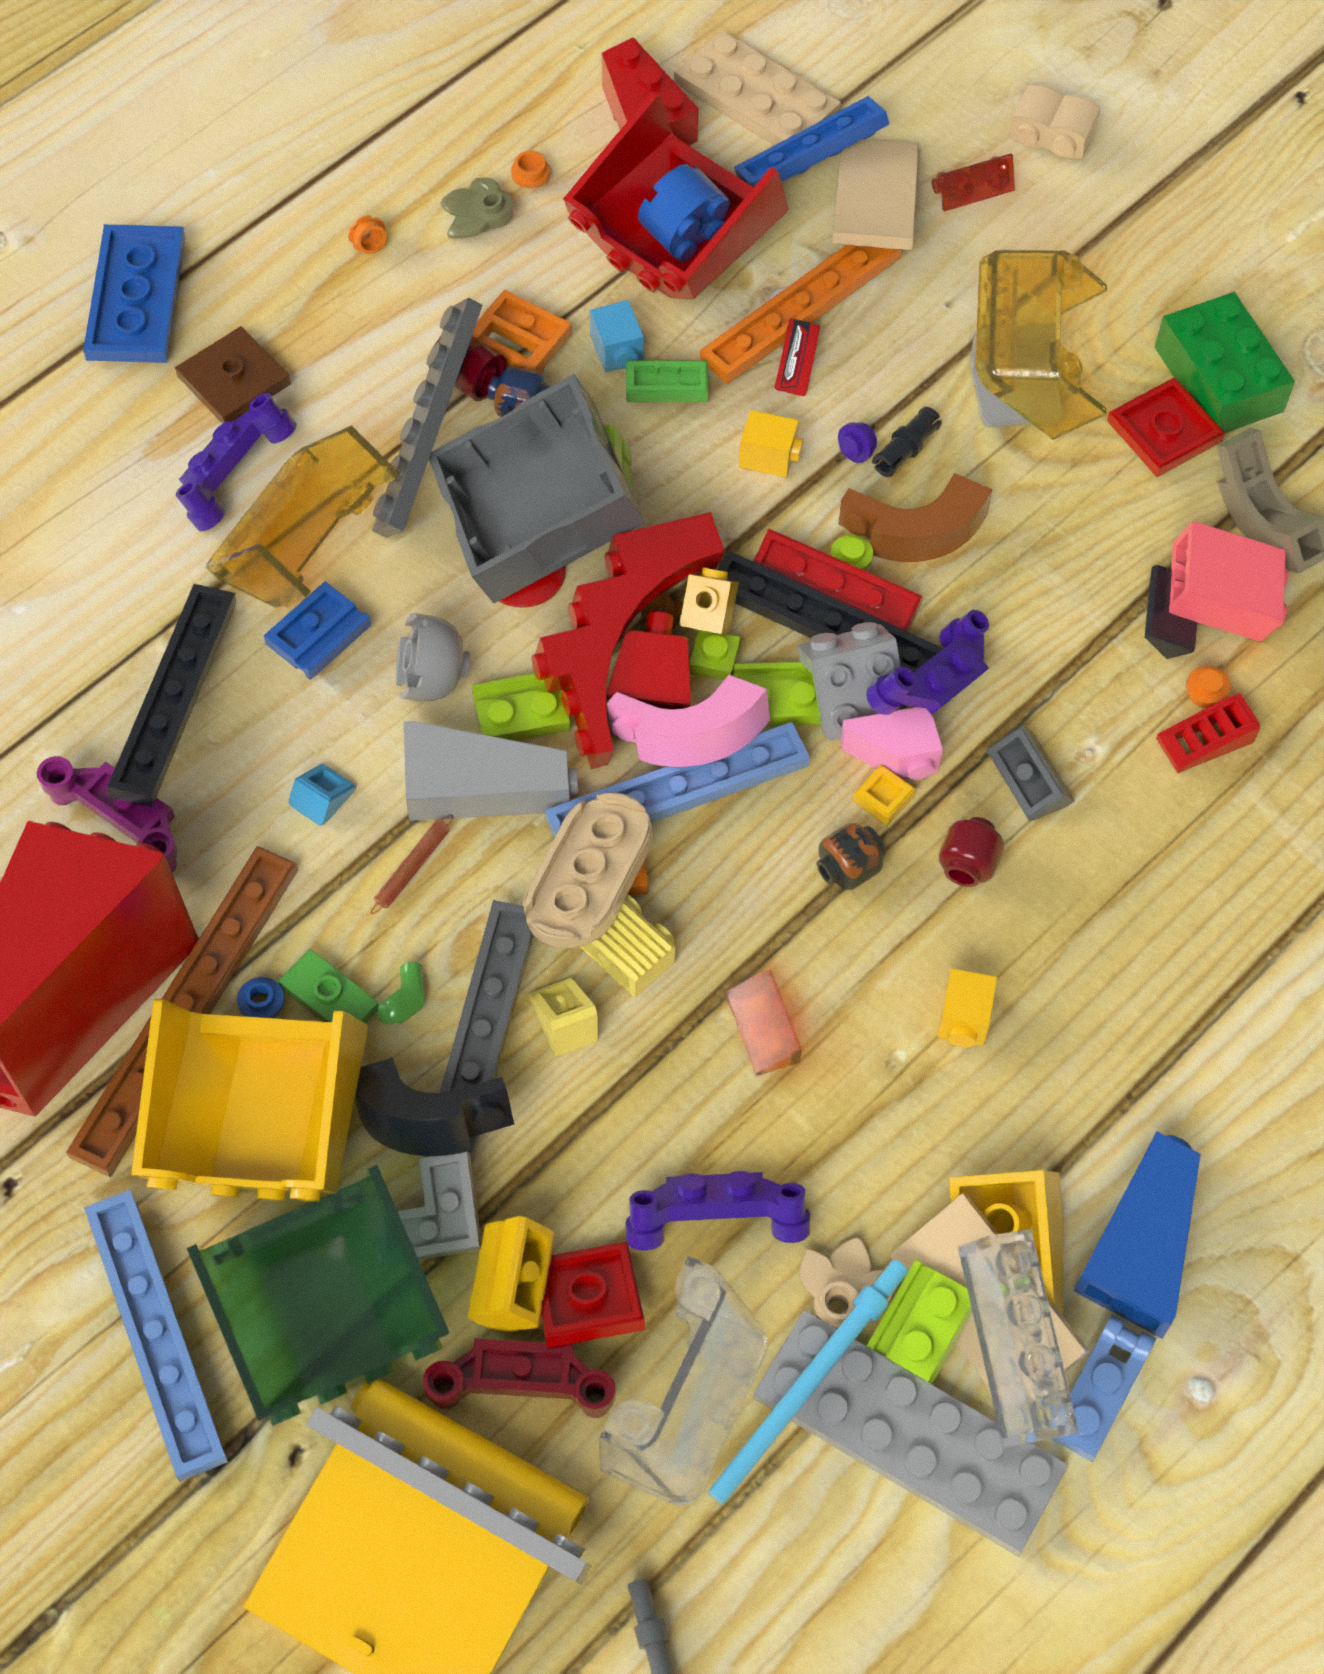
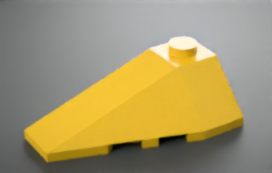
[949,1170,1063,1316]

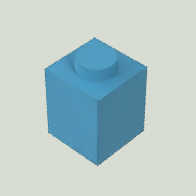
[590,300,644,372]

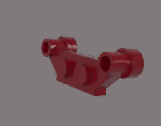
[423,1338,616,1418]

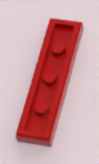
[753,528,924,632]

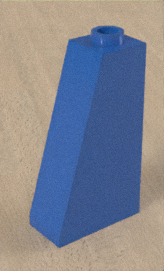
[1074,1131,1201,1339]

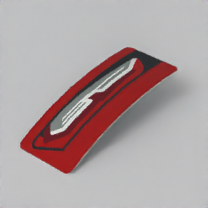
[774,318,820,396]

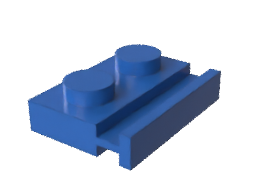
[264,581,371,680]

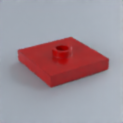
[1107,377,1225,477]
[541,1242,646,1348]

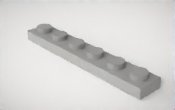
[306,1405,592,1585]

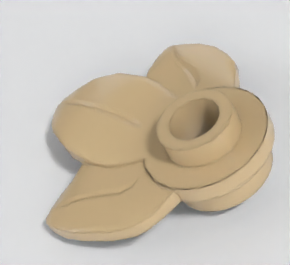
[800,1237,897,1329]

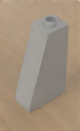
[404,721,578,821]

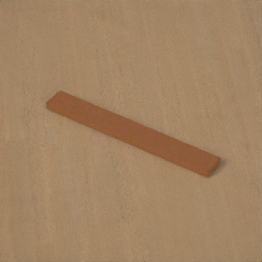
[66,846,298,1177]

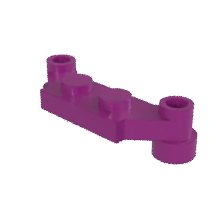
[37,756,177,873]

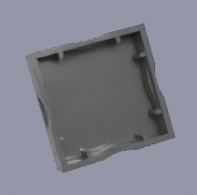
[429,374,645,603]

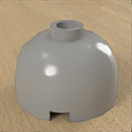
[396,613,470,701]

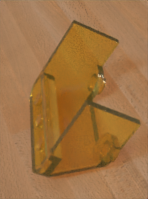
[975,250,1107,440]
[206,425,400,608]

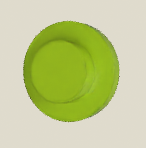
[831,535,873,570]

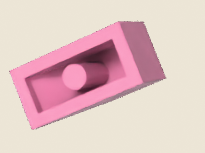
[840,707,943,780]

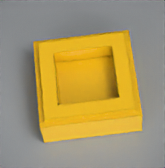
[852,764,916,826]

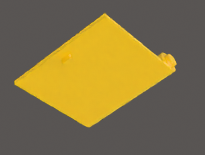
[243,1378,590,1674]

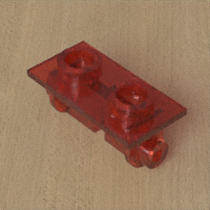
[931,153,1015,212]

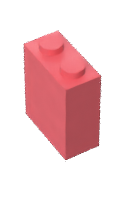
[1169,521,1289,642]

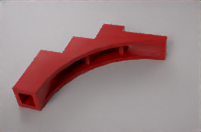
[531,512,725,769]

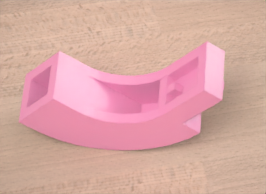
[607,675,770,767]

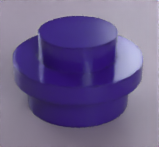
[838,422,877,463]

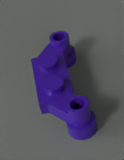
[176,393,297,531]
[866,610,989,715]
[625,1171,810,1251]

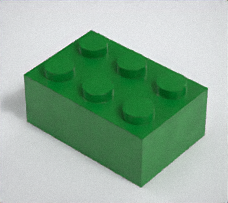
[1154,292,1295,433]

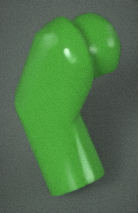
[377,962,425,1025]

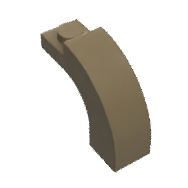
[1217,428,1324,573]

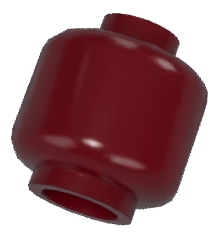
[938,817,1004,887]

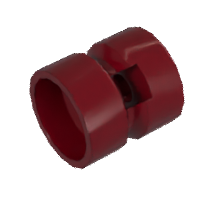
[429,335,506,401]

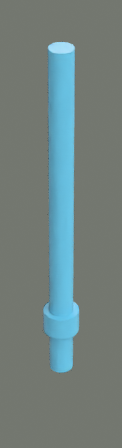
[708,1259,908,1505]

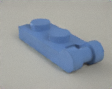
[1047,1315,1156,1462]

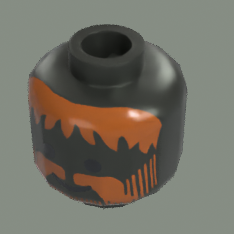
[816,823,886,890]

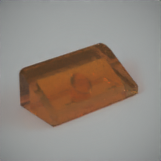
[725,969,802,1076]

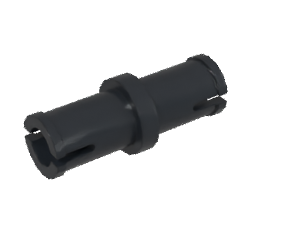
[872,407,942,477]

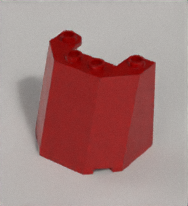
[563,91,789,300]

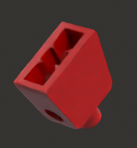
[606,612,691,710]

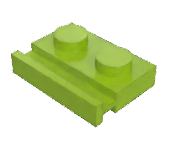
[733,662,821,726]
[471,673,570,741]
[867,1259,981,1384]

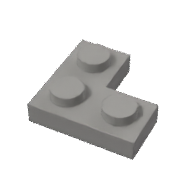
[377,1152,482,1266]

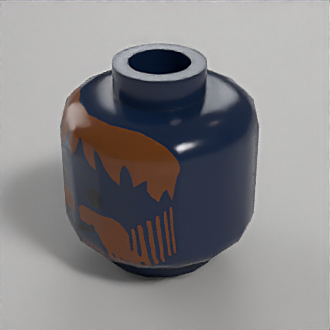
[488,365,551,417]

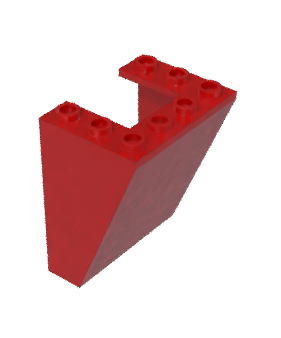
[0,820,199,1117]

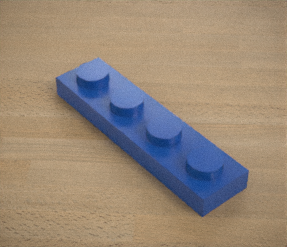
[734,96,890,187]

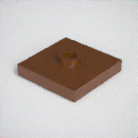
[175,326,291,424]

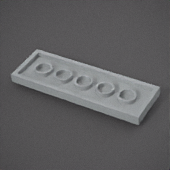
[753,1310,1068,1557]

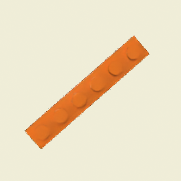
[700,245,902,385]

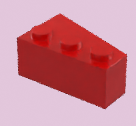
[601,37,699,146]

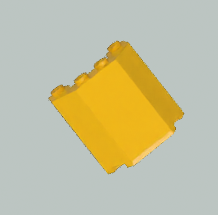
[131,999,368,1202]

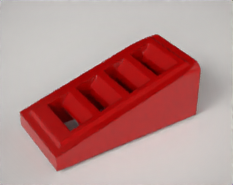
[1156,693,1260,773]

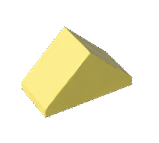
[528,977,598,1057]

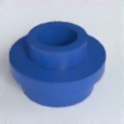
[237,977,285,1018]

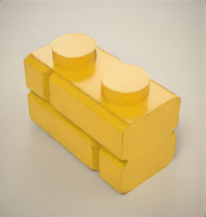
[467,1216,555,1334]

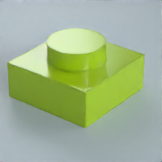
[689,630,741,680]

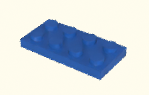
[83,224,186,363]

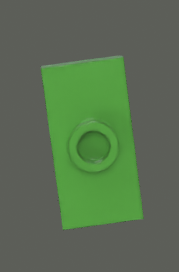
[626,360,708,402]
[278,949,379,1023]

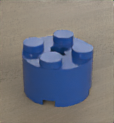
[638,164,730,263]

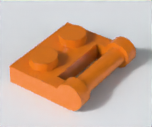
[473,289,572,374]

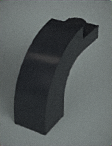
[355,1058,515,1156]

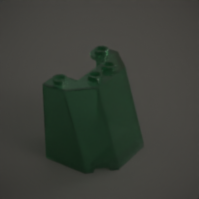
[187,1165,450,1426]

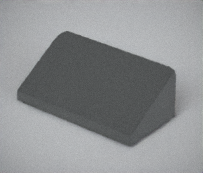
[986,725,1075,821]

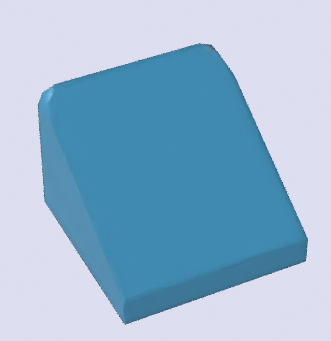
[289,763,356,825]

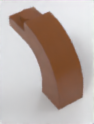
[838,473,992,562]

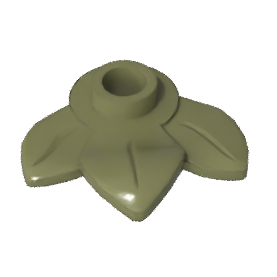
[440,178,514,238]

